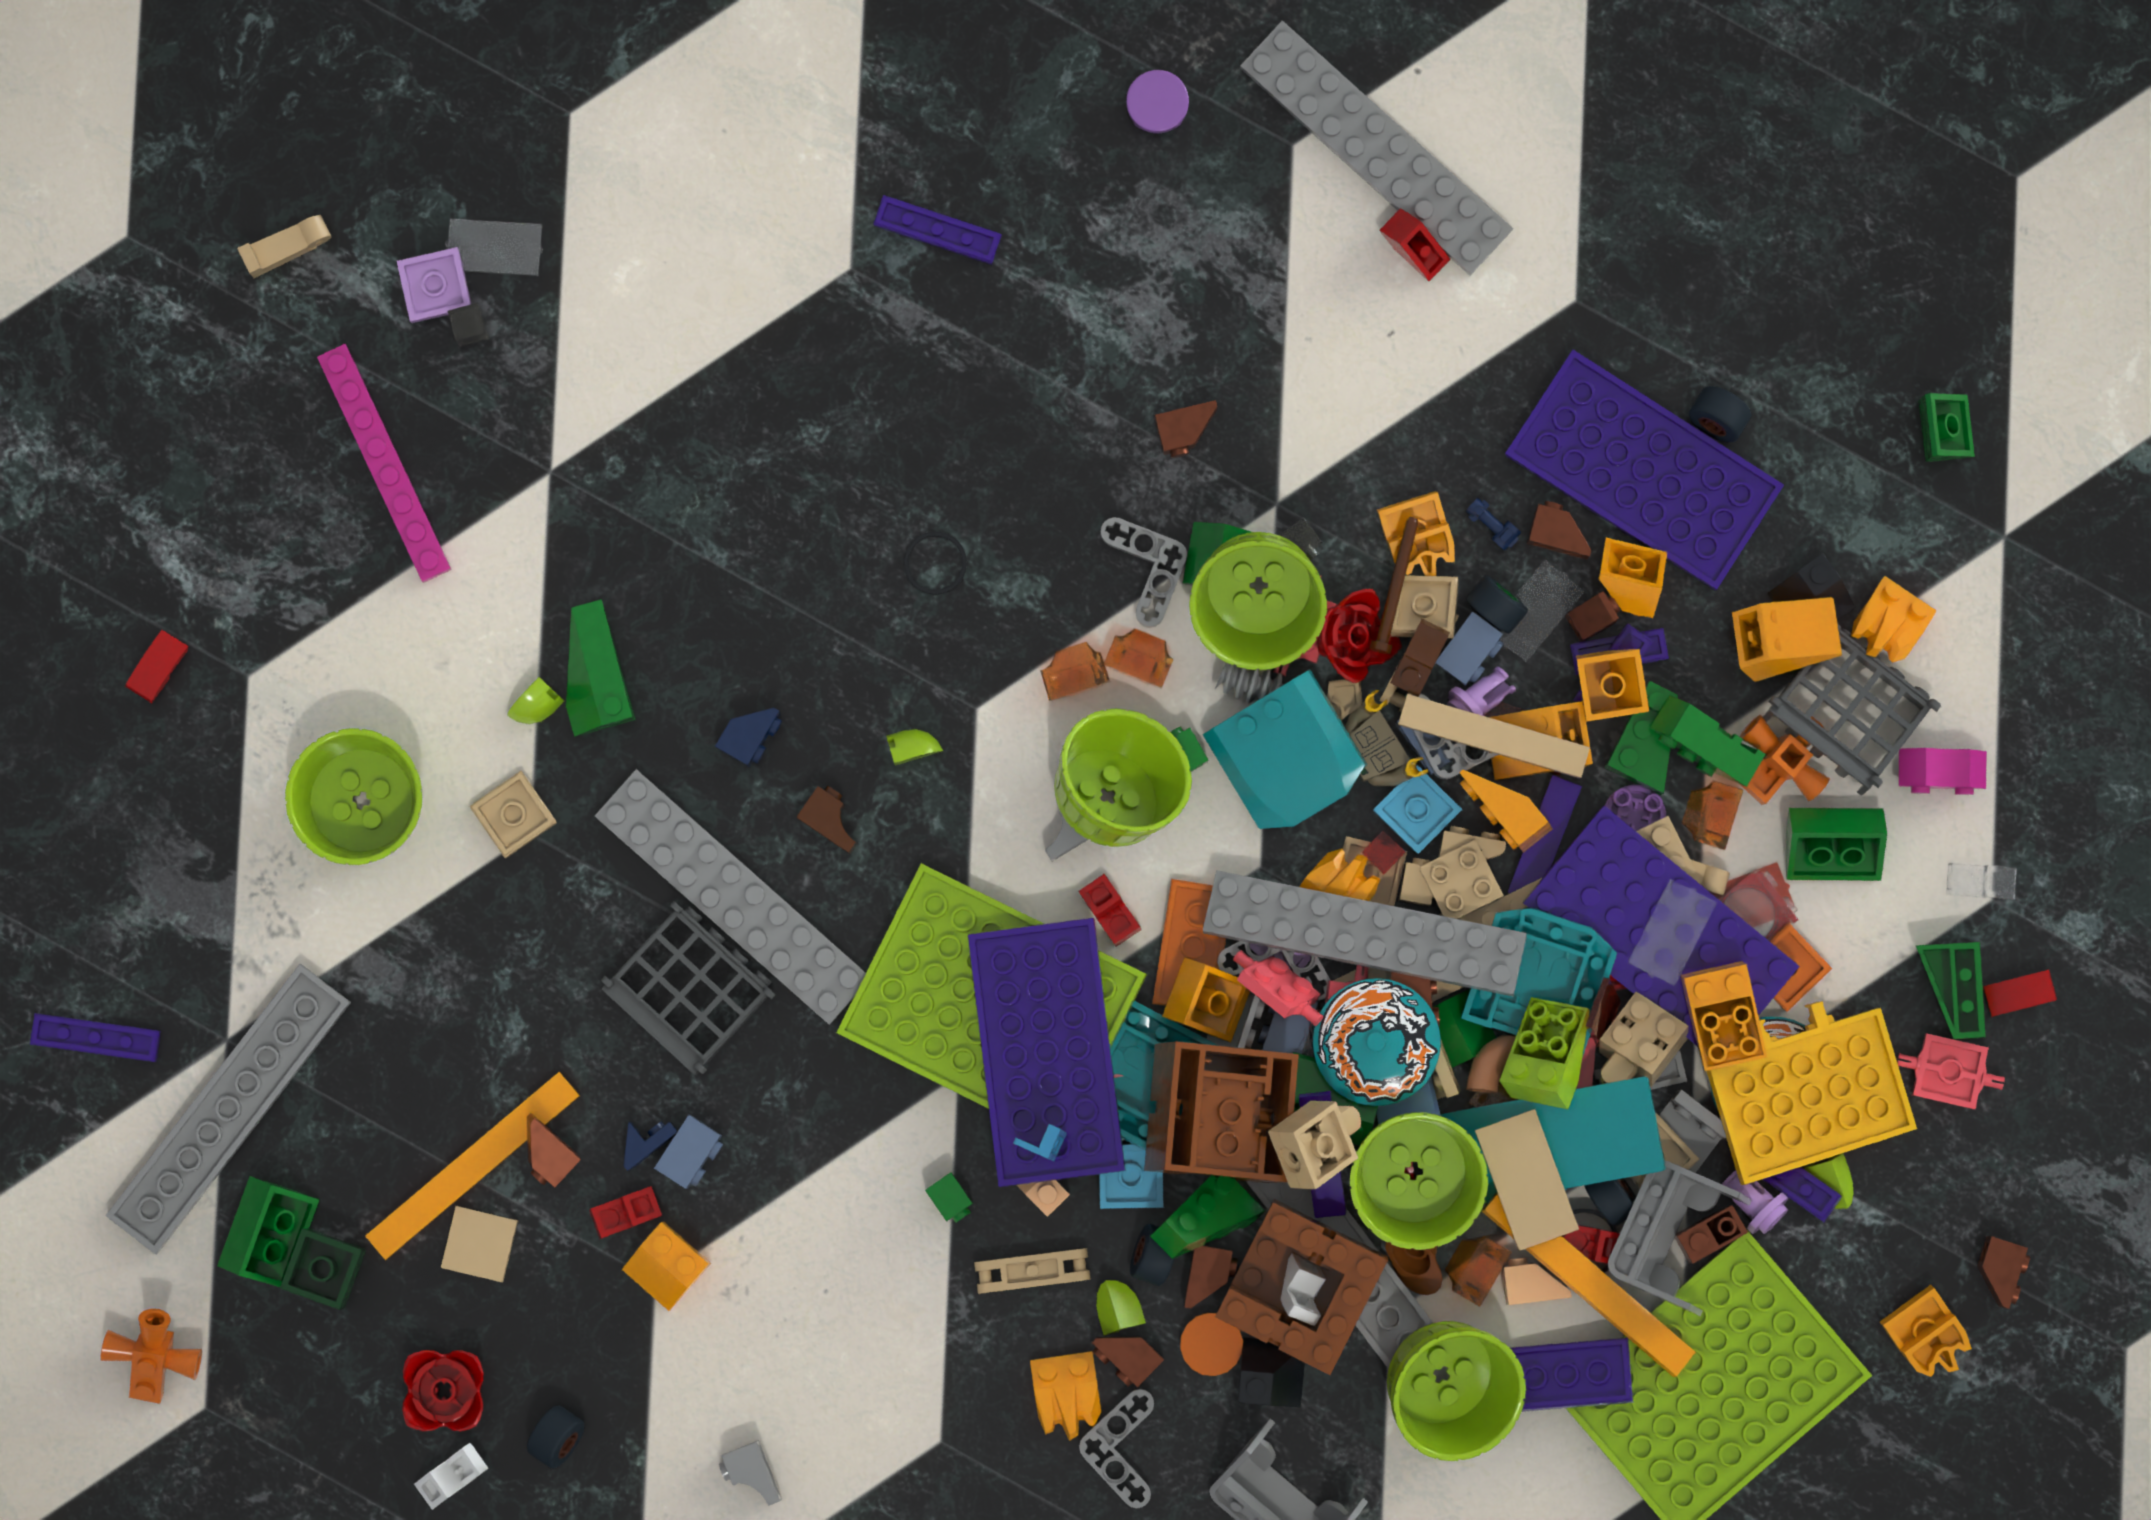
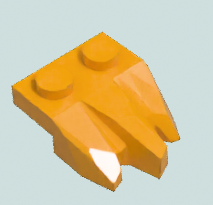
[1377,491,1455,576]
[1851,576,1937,663]
[1299,848,1380,901]
[1880,1285,1972,1377]
[1030,1351,1101,1441]

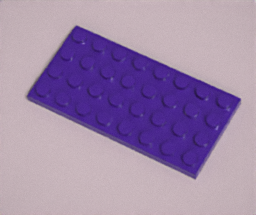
[1505,350,1784,591]
[1522,805,1800,1047]
[968,918,1126,1187]

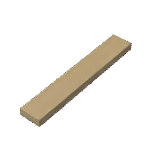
[1398,694,1590,778]

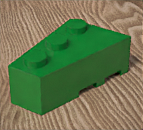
[1916,942,1986,1039]
[1150,1175,1265,1259]

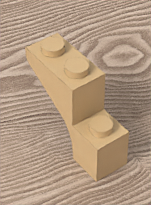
[1398,826,1506,907]

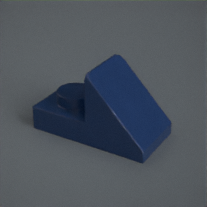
[624,1121,678,1171]

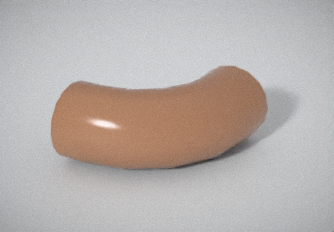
[1466,1034,1516,1093]

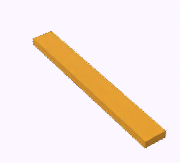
[365,1072,580,1260]
[1482,1193,1696,1377]

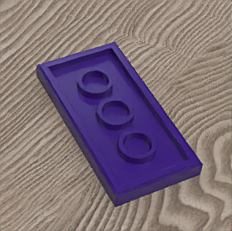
[1510,1338,1634,1412]

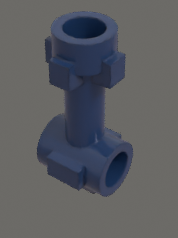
[1465,497,1522,551]

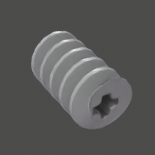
[1215,663,1284,704]

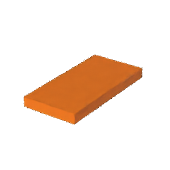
[1152,879,1226,1006]

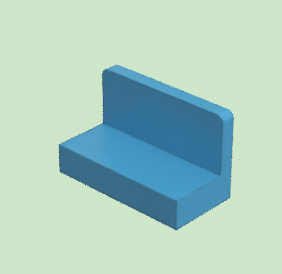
[1013,1124,1067,1162]

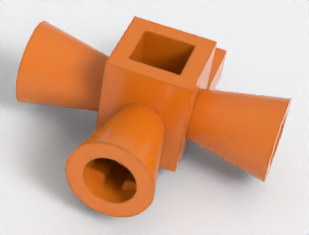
[1739,715,1830,805]
[101,1309,202,1404]

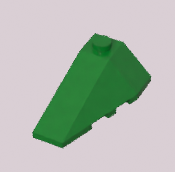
[566,599,635,737]

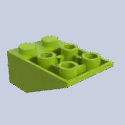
[1499,997,1590,1109]

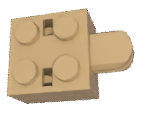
[1599,992,1689,1087]
[1268,1101,1361,1189]

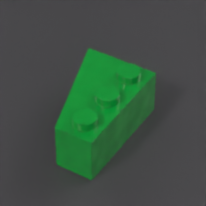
[1604,681,1678,796]
[1650,695,1766,787]

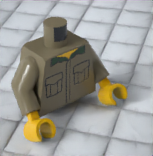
[1345,690,1428,786]

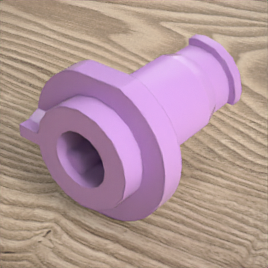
[1447,666,1516,716]
[1722,1170,1788,1234]

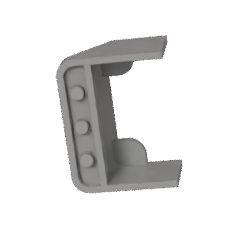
[1608,1160,1752,1316]
[1210,1419,1368,1520]

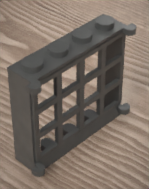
[1763,623,1941,796]
[601,901,776,1075]

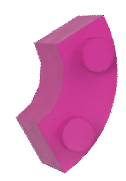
[1899,748,1987,795]

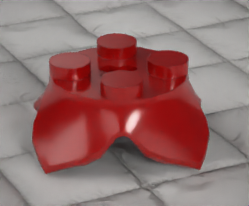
[1318,589,1403,683]
[402,1350,484,1432]

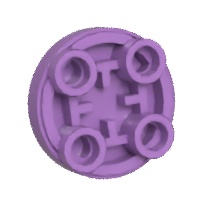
[1126,70,1189,133]
[1604,785,1666,831]

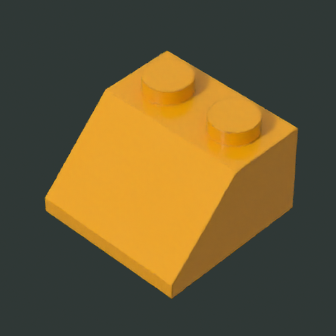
[1599,537,1667,618]
[1576,649,1649,722]
[1162,957,1250,1043]
[622,1222,711,1311]

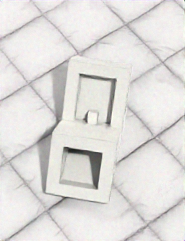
[1280,1253,1326,1326]
[414,1443,489,1510]

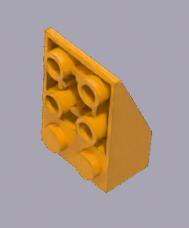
[1732,597,1842,682]
[1488,701,1593,780]
[1459,770,1553,853]
[1680,961,1767,1071]

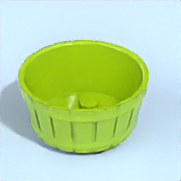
[1189,532,1327,670]
[1054,708,1192,847]
[285,728,422,865]
[1350,1112,1488,1250]
[1387,1321,1526,1461]

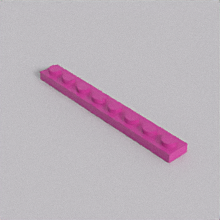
[317,344,452,583]

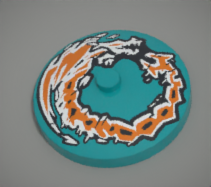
[1313,978,1441,1106]

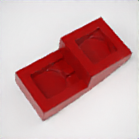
[125,630,188,703]
[1078,874,1142,947]
[1983,970,2057,1017]
[589,1186,662,1239]
[1562,1225,1620,1264]

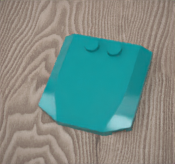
[1202,670,1367,829]
[1461,907,1617,1058]
[1111,1001,1219,1151]

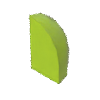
[507,677,564,724]
[886,729,943,766]
[1804,1153,1854,1209]
[1096,1280,1146,1336]

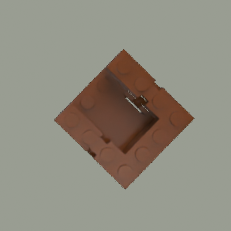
[1144,1041,1299,1183]
[1215,1199,1388,1375]

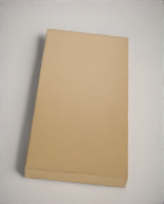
[1475,1109,1579,1251]

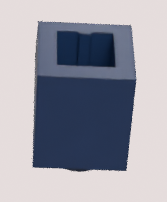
[715,708,782,768]

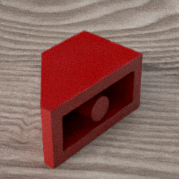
[1379,208,1451,281]

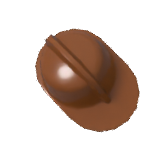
[1385,1242,1443,1295]

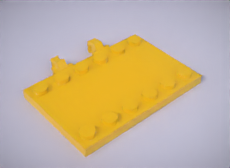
[1707,1001,1917,1185]

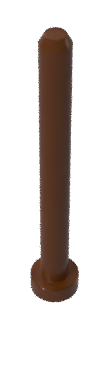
[1369,517,1418,654]

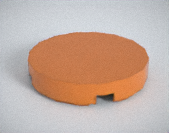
[1180,1313,1243,1376]

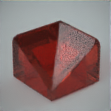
[1361,831,1406,875]

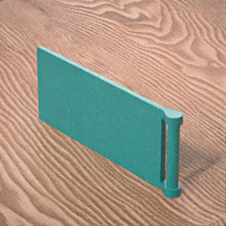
[1422,1076,1666,1203]

